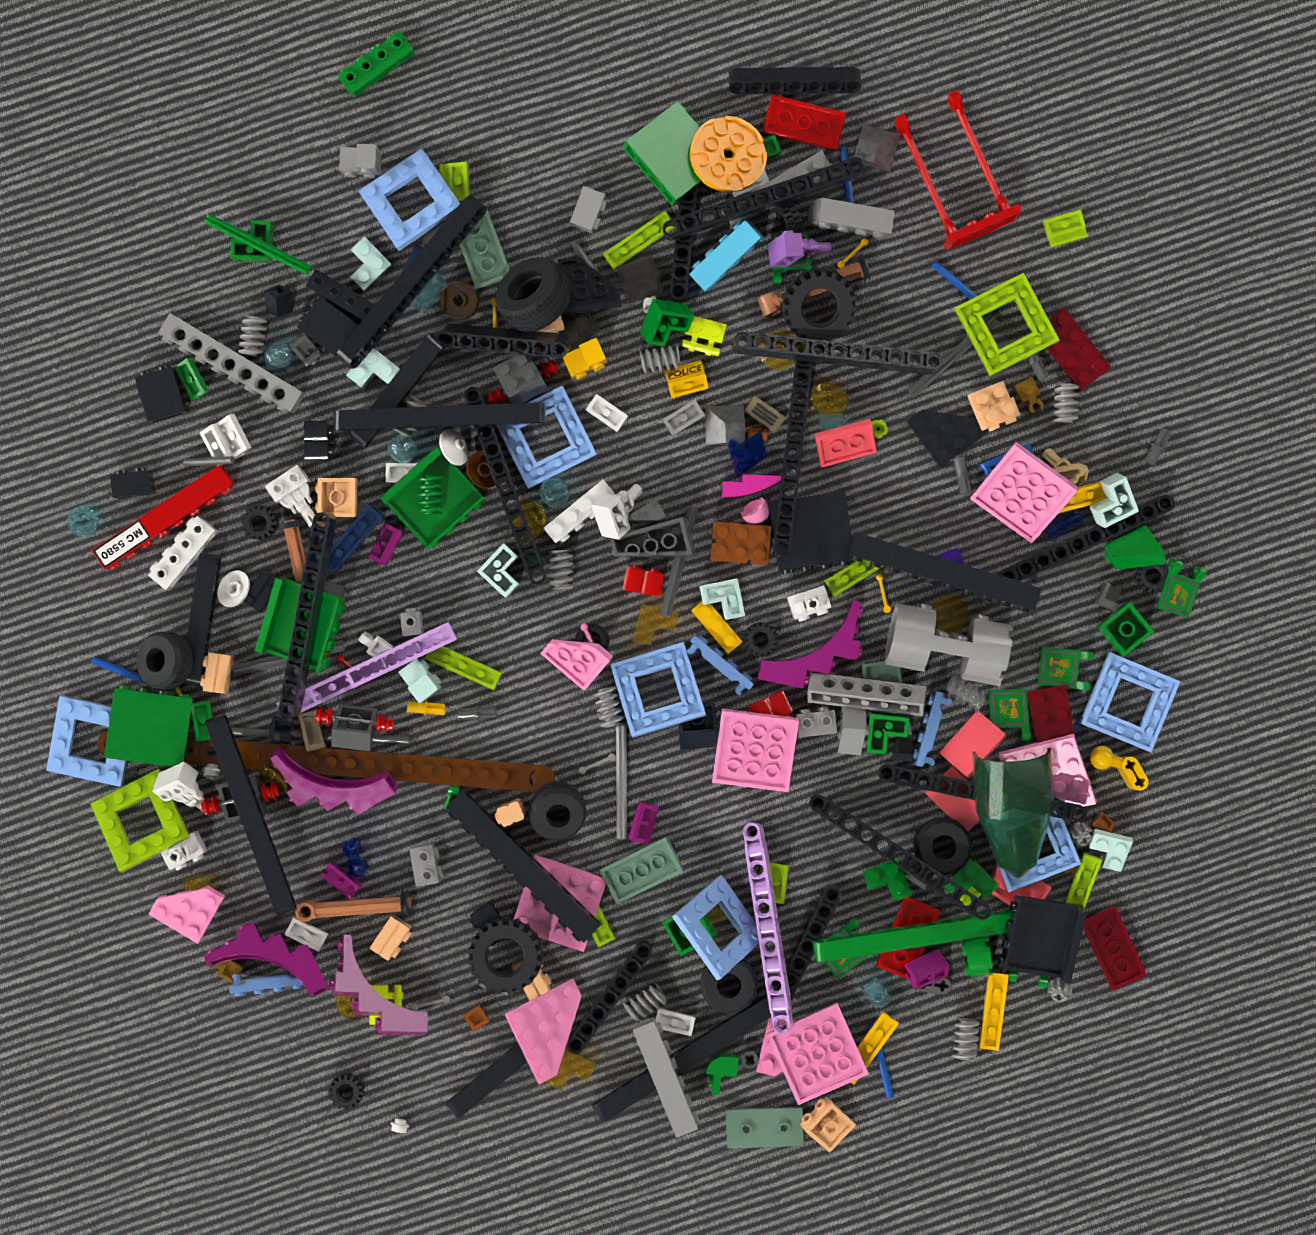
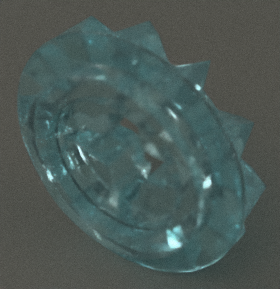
[67,506,99,537]

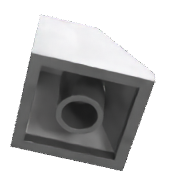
[854,124,900,172]
[705,406,745,445]

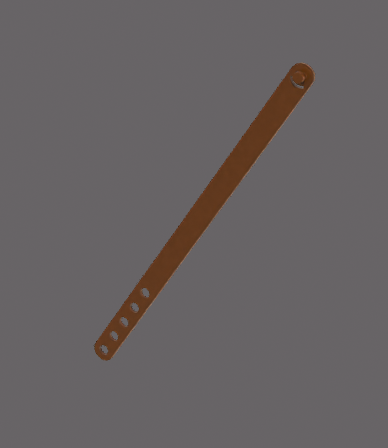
[98,731,555,792]

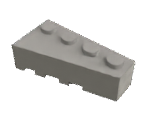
[807,198,895,238]

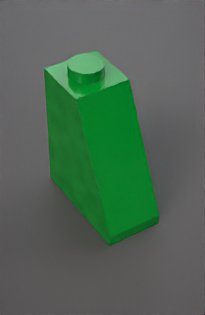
[1104,525,1166,570]

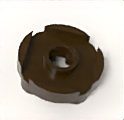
[441,281,479,320]

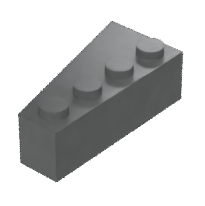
[610,517,697,558]

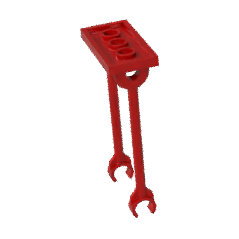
[894,90,1022,251]

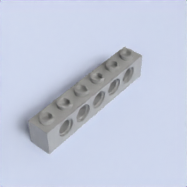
[808,672,927,716]

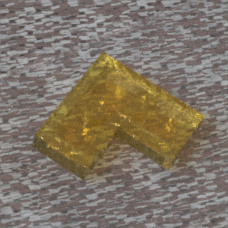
[633,604,679,645]
[545,1048,597,1091]

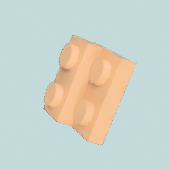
[967,381,1020,432]
[315,478,357,517]
[800,1097,856,1153]

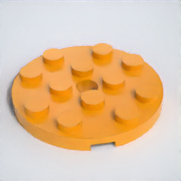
[690,116,767,193]

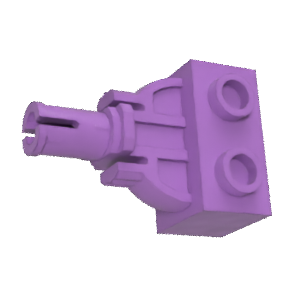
[768,230,832,267]

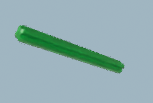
[205,214,311,275]

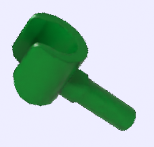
[443,785,460,810]

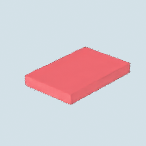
[814,419,877,468]
[939,710,1007,778]
[925,766,993,831]
[990,865,1052,906]

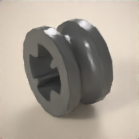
[741,1050,759,1069]

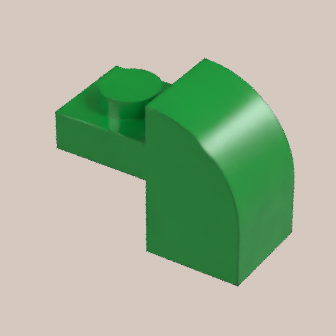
[706,1053,739,1095]

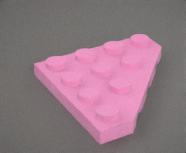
[999,734,1096,806]
[504,978,581,1084]

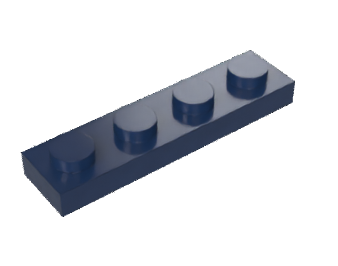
[328,504,385,574]

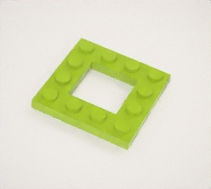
[954,273,1060,376]
[91,769,190,873]

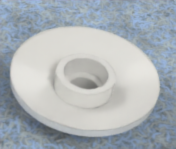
[439,429,469,466]
[217,570,250,607]

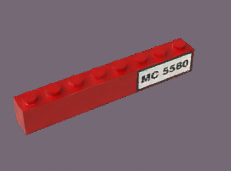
[92,465,236,571]

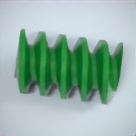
[418,474,443,514]

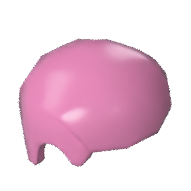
[741,498,770,525]

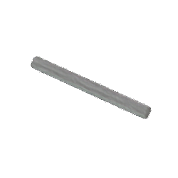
[616,725,627,839]

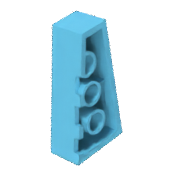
[689,220,766,291]

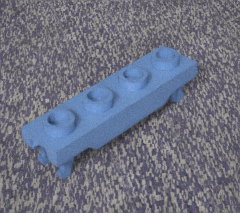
[687,635,754,695]
[913,690,952,767]
[229,974,304,997]

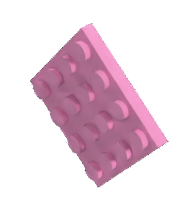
[970,442,1079,544]
[712,708,799,792]
[514,854,606,952]
[767,1002,869,1105]

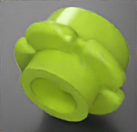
[872,420,888,438]

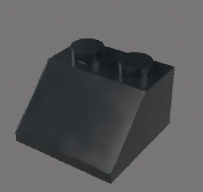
[678,703,718,750]

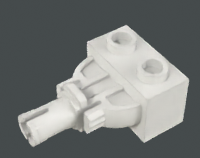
[265,465,315,528]
[591,484,643,539]
[787,586,831,622]
[152,762,207,815]
[161,830,208,870]

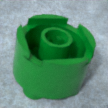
[962,936,994,978]

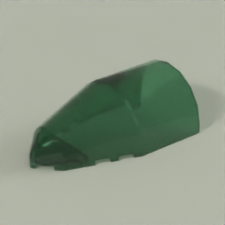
[972,748,1054,879]

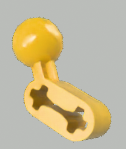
[1090,746,1148,791]

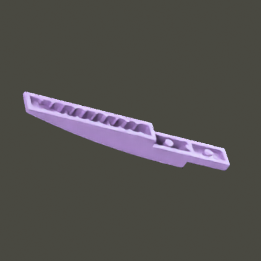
[276,622,457,714]

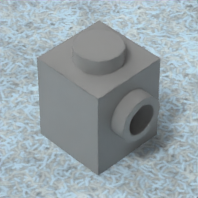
[400,608,424,636]

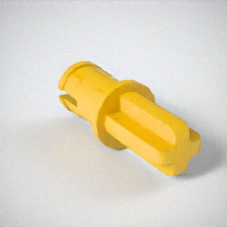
[407,700,445,716]

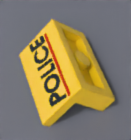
[664,360,708,398]

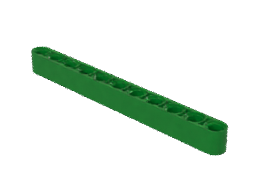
[813,910,1011,962]

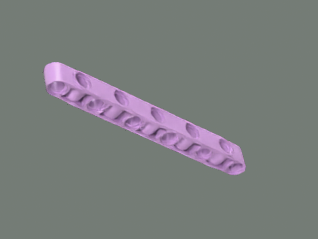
[743,822,793,1034]

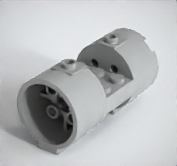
[884,603,1013,686]

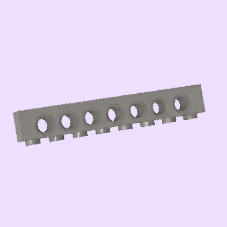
[158,313,305,414]

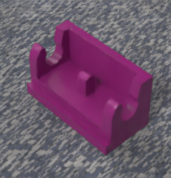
[368,523,404,566]
[628,801,659,844]
[320,861,363,900]
[905,950,949,990]

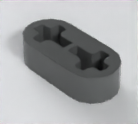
[918,977,951,995]

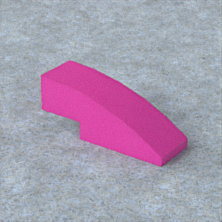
[722,475,781,498]

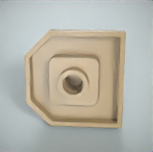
[1042,449,1089,486]

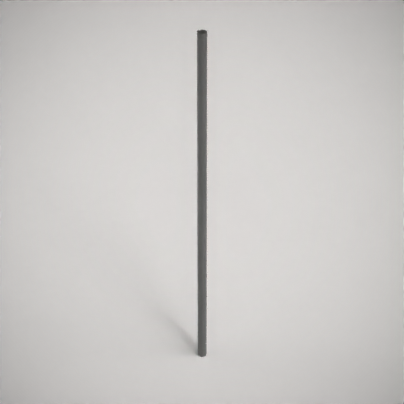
[102,725,409,744]

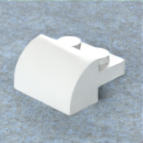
[200,414,252,466]

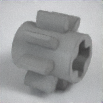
[1069,822,1093,846]
[1048,978,1073,1002]

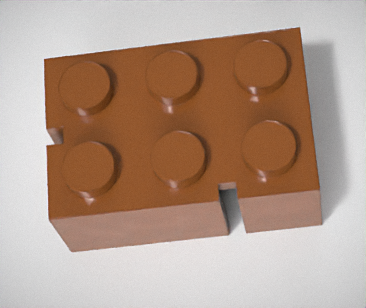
[710,522,771,565]

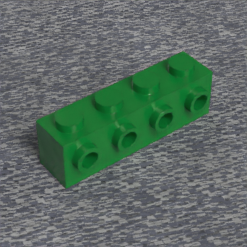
[337,31,415,99]

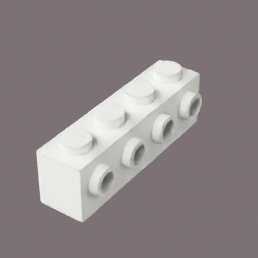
[544,480,615,544]
[148,516,219,590]

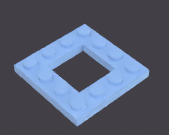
[359,148,460,251]
[497,386,597,489]
[610,642,706,738]
[1080,652,1180,752]
[46,695,127,787]
[980,792,1081,892]
[672,875,759,980]

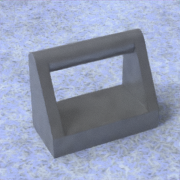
[631,499,666,522]

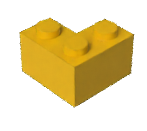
[563,338,607,380]

